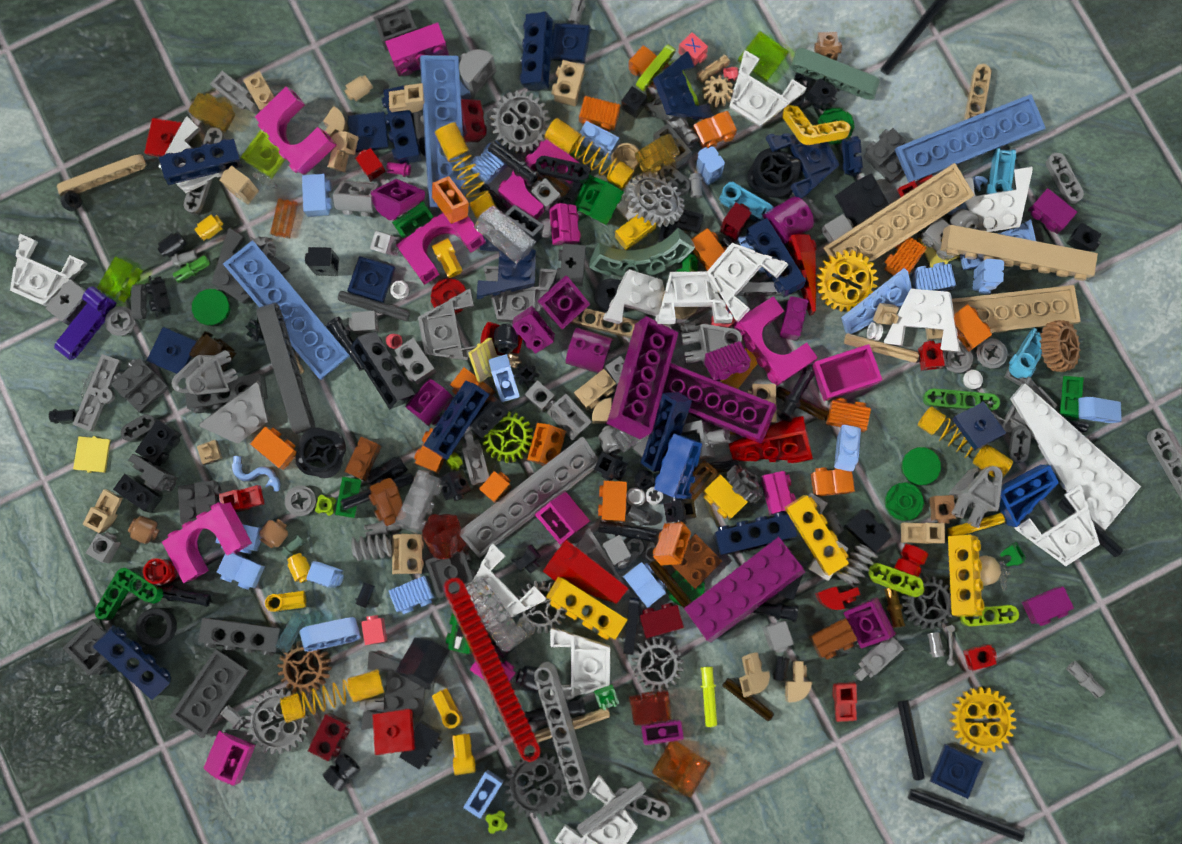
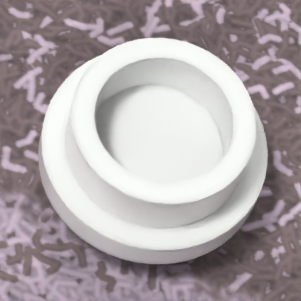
[540,219,552,238]
[390,280,409,299]
[963,370,983,389]
[626,487,646,507]

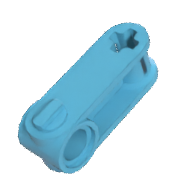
[986,147,1016,194]
[719,182,774,223]
[1009,327,1042,379]

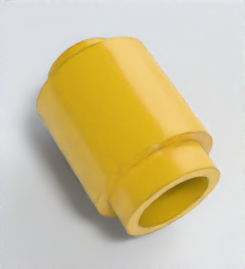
[194,214,224,241]
[287,553,310,583]

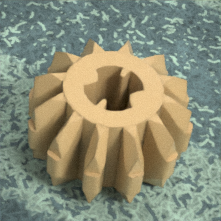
[702,75,734,108]

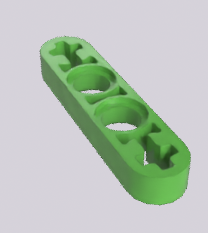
[923,388,1000,412]

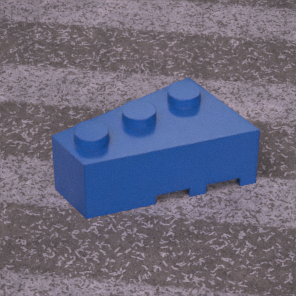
[654,434,702,499]
[999,464,1059,527]

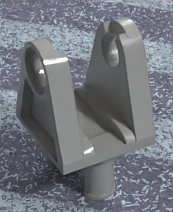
[681,324,742,367]
[172,350,238,395]
[681,420,731,460]
[948,466,1003,528]

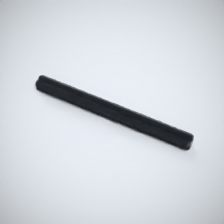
[880,0,948,75]
[908,789,1025,842]

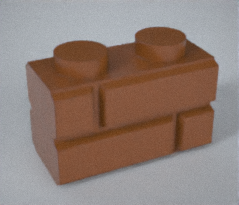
[345,437,382,481]
[369,478,407,526]
[809,618,857,660]

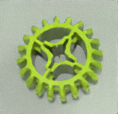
[483,411,533,463]

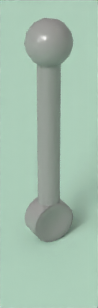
[946,625,955,667]

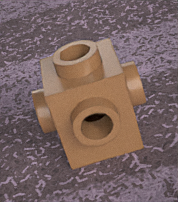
[814,32,842,61]

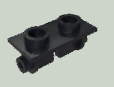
[145,276,171,317]
[367,456,408,486]

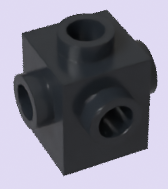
[806,78,838,112]
[594,452,628,481]
[438,469,471,501]
[664,498,697,524]

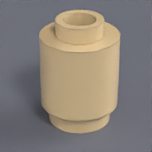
[345,75,373,101]

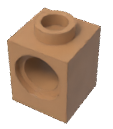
[929,495,956,524]

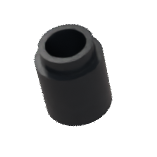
[157,231,187,258]

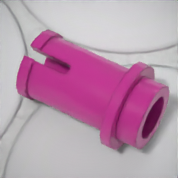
[386,161,411,177]

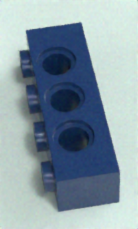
[520,11,553,91]
[381,85,422,164]
[159,139,243,185]
[745,218,806,297]
[423,380,490,460]
[640,392,692,472]
[714,511,797,555]
[93,625,171,700]

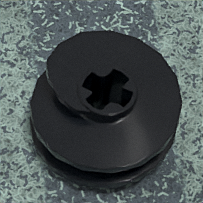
[594,278,621,312]

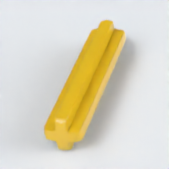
[947,513,1005,536]

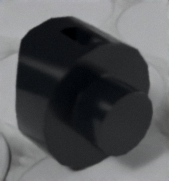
[511,544,541,574]

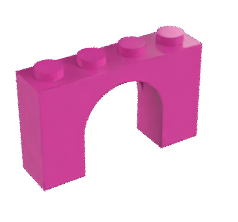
[255,87,337,175]
[498,140,581,220]
[396,213,486,285]
[733,296,818,387]
[162,502,252,583]

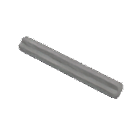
[577,782,647,835]

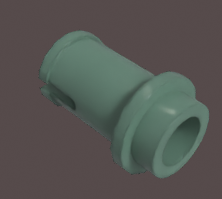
[281,534,306,558]

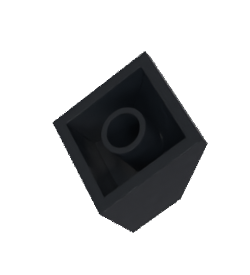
[835,173,889,228]
[395,638,450,690]

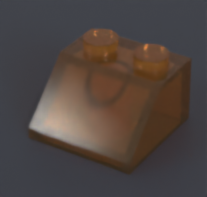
[652,741,711,798]

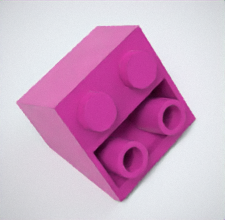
[535,492,590,546]
[203,730,256,786]

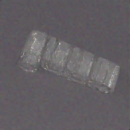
[465,577,535,651]

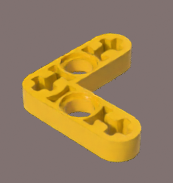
[782,105,850,145]

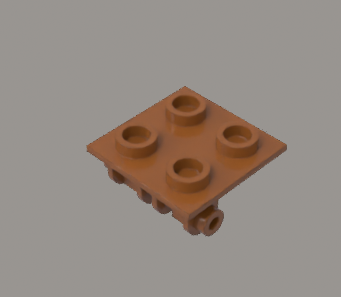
[671,533,722,589]

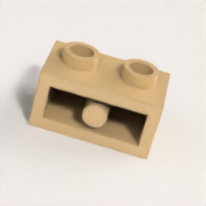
[574,369,616,411]

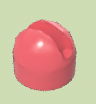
[723,67,739,82]
[385,334,402,349]

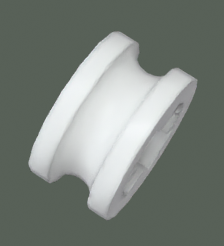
[867,322,883,341]
[646,487,663,505]

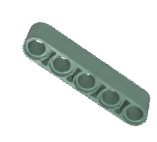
[791,48,880,100]

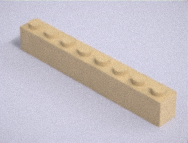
[940,225,1098,281]

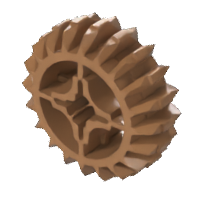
[1039,320,1081,372]
[278,641,332,694]

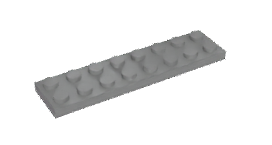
[458,437,598,558]

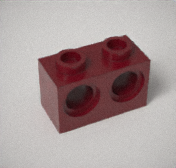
[461,99,487,143]
[307,713,351,762]

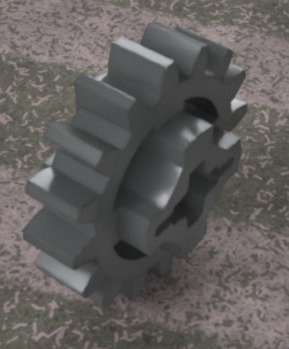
[726,465,764,503]

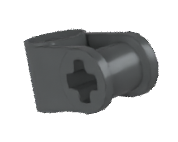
[644,93,674,121]

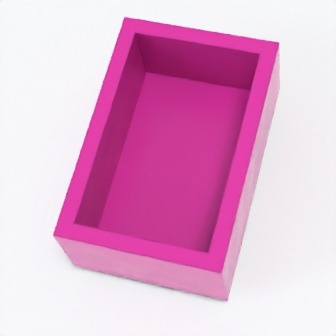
[385,23,449,76]
[811,344,882,402]

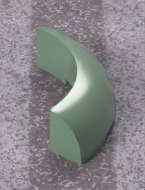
[589,228,695,277]

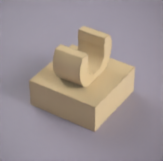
[873,303,899,325]
[197,440,223,465]

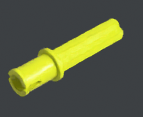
[700,666,717,727]

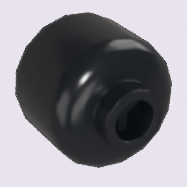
[493,323,518,353]
[516,665,543,693]

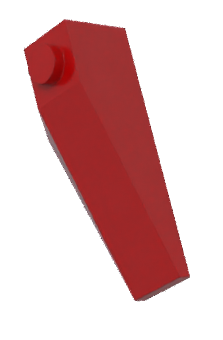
[785,234,817,316]
[729,416,813,463]
[543,540,629,604]

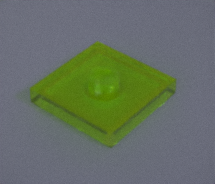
[737,31,789,82]

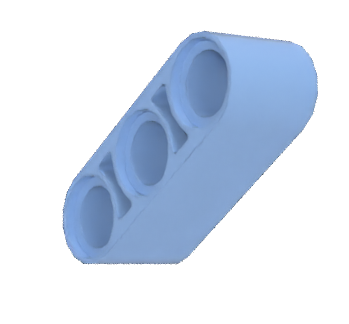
[1078,397,1122,423]
[299,617,361,652]

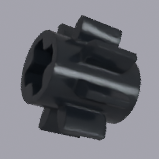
[245,318,264,342]
[515,363,539,388]

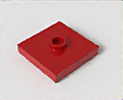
[144,118,182,157]
[372,709,415,755]

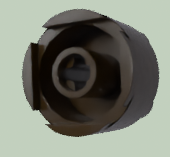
[189,331,237,372]

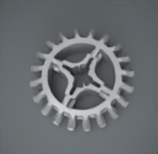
[517,580,567,634]
[631,637,684,692]

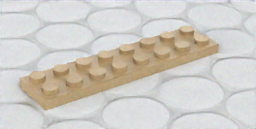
[823,163,975,279]
[925,285,1081,341]

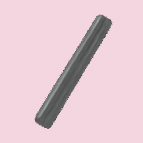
[338,291,410,321]

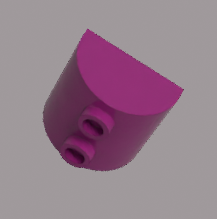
[371,179,425,221]
[762,196,814,246]
[537,275,590,329]
[566,327,613,373]
[405,378,454,427]
[843,597,896,648]

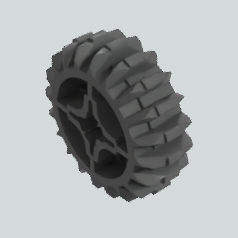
[901,576,953,630]

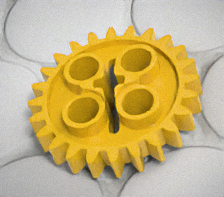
[816,250,878,312]
[949,687,1016,754]

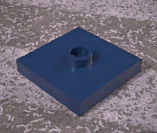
[551,23,591,63]
[348,112,389,153]
[347,256,396,303]
[146,327,197,374]
[952,401,1006,451]
[929,744,983,799]

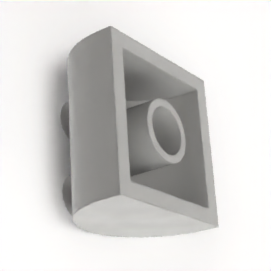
[459,49,496,98]
[333,180,379,216]

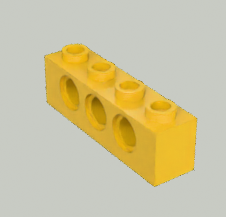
[784,495,849,576]
[948,534,984,617]
[546,577,627,640]

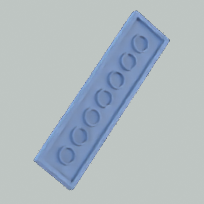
[420,55,466,208]
[895,94,1046,183]
[223,240,350,380]

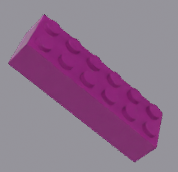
[606,316,678,439]
[660,363,777,444]
[684,537,806,643]

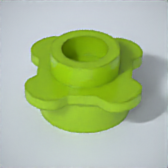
[446,452,463,471]
[315,495,336,516]
[485,811,508,834]

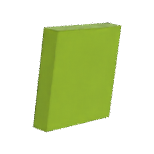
[240,130,286,179]

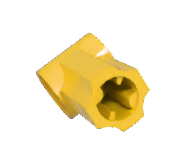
[432,238,463,278]
[265,591,307,612]
[432,688,463,728]
[453,733,475,775]

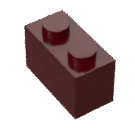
[720,202,752,241]
[639,602,684,638]

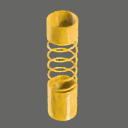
[544,118,634,190]
[434,122,497,218]
[918,406,1013,478]
[280,669,384,723]

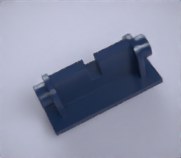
[842,136,863,178]

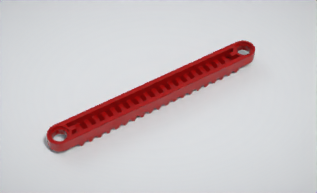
[443,578,540,762]

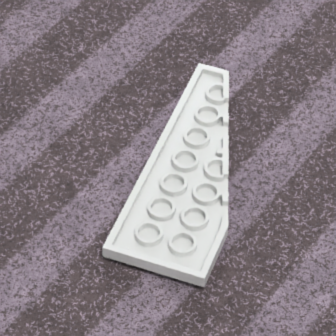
[1010,384,1141,530]

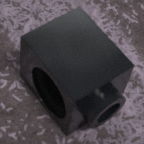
[621,86,647,119]
[1066,223,1102,252]

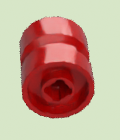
[894,544,929,577]
[143,558,177,584]

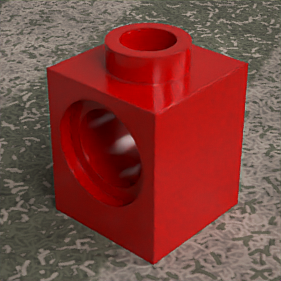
[355,148,386,182]
[918,341,945,371]
[962,644,997,671]

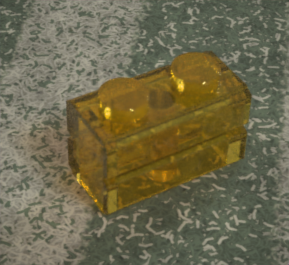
[188,93,235,133]
[634,134,680,174]

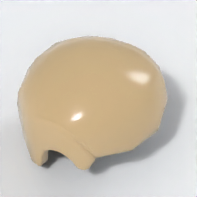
[611,142,641,169]
[968,555,1001,586]

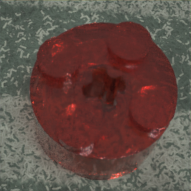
[422,514,466,559]
[629,690,672,725]

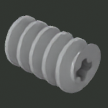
[352,533,392,561]
[837,544,878,587]

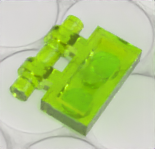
[97,256,143,303]

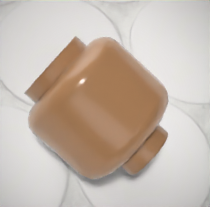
[128,516,160,544]
[259,519,288,549]

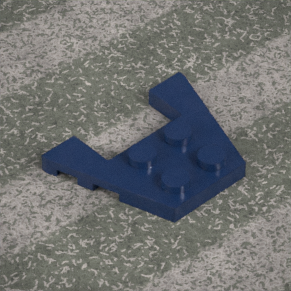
[653,51,714,120]
[766,132,839,199]
[477,232,536,299]

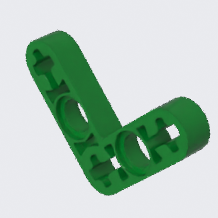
[95,568,163,621]

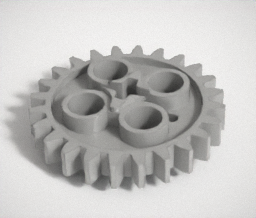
[489,90,550,153]
[625,173,685,227]
[245,688,311,754]

